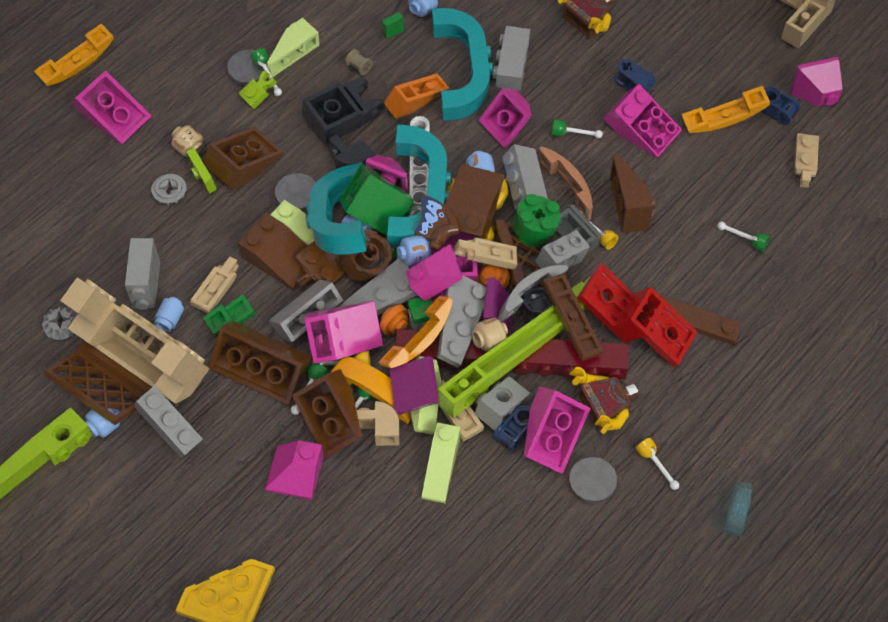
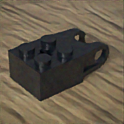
[302,78,385,145]

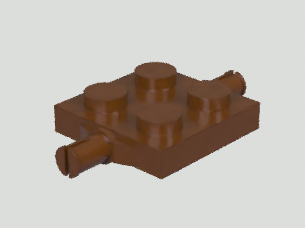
[294,241,346,288]

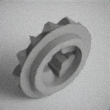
[151,174,187,206]
[42,306,77,340]

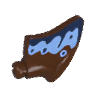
[414,195,459,252]

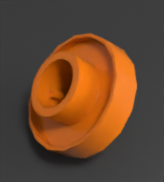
[477,264,510,288]
[379,304,409,335]

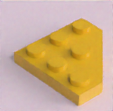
[175,559,275,622]

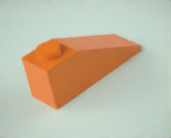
[384,73,450,119]

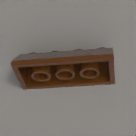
[208,321,313,405]

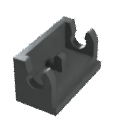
[556,204,601,254]

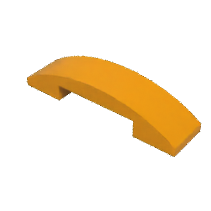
[34,24,114,86]
[682,85,770,133]
[378,296,453,368]
[331,356,412,424]

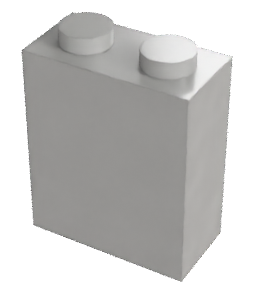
[125,238,160,310]

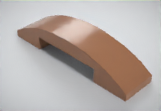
[538,146,593,220]

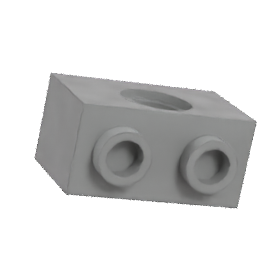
[535,230,590,269]
[475,376,530,431]

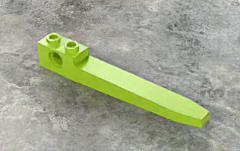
[438,293,586,418]
[0,407,93,499]

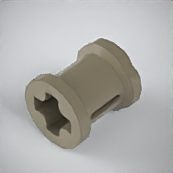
[345,49,373,76]

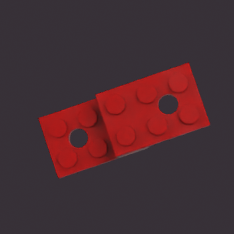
[577,264,697,367]

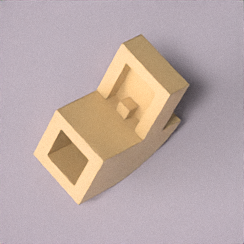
[356,401,400,446]

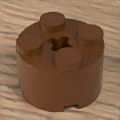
[341,230,392,282]

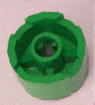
[512,194,561,247]

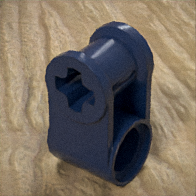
[615,59,656,92]
[760,86,801,125]
[493,406,530,452]

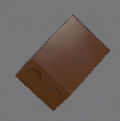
[203,126,283,190]
[609,154,655,233]
[445,164,505,240]
[238,213,308,290]
[292,369,362,458]

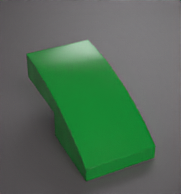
[203,294,257,336]

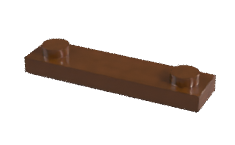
[542,273,604,361]
[660,295,742,345]

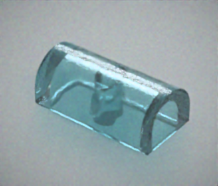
[723,482,753,538]

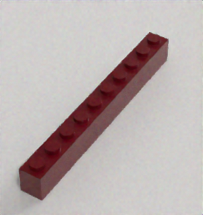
[396,329,629,380]

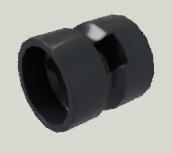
[522,287,553,324]

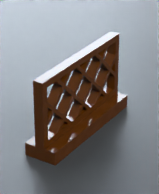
[493,219,552,306]
[44,340,152,425]

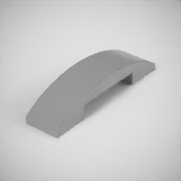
[498,265,569,322]

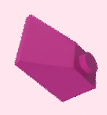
[790,57,843,106]
[478,88,532,148]
[366,155,408,193]
[405,244,463,301]
[265,440,324,500]

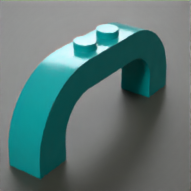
[432,8,493,121]
[387,125,451,248]
[306,162,367,254]

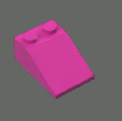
[73,70,151,145]
[524,386,591,474]

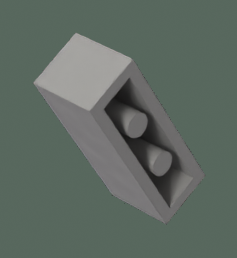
[493,26,531,91]
[502,144,548,210]
[269,280,343,342]
[133,386,203,458]

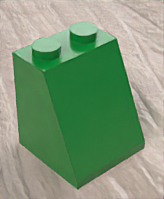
[338,163,414,235]

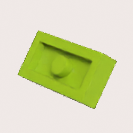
[186,147,217,194]

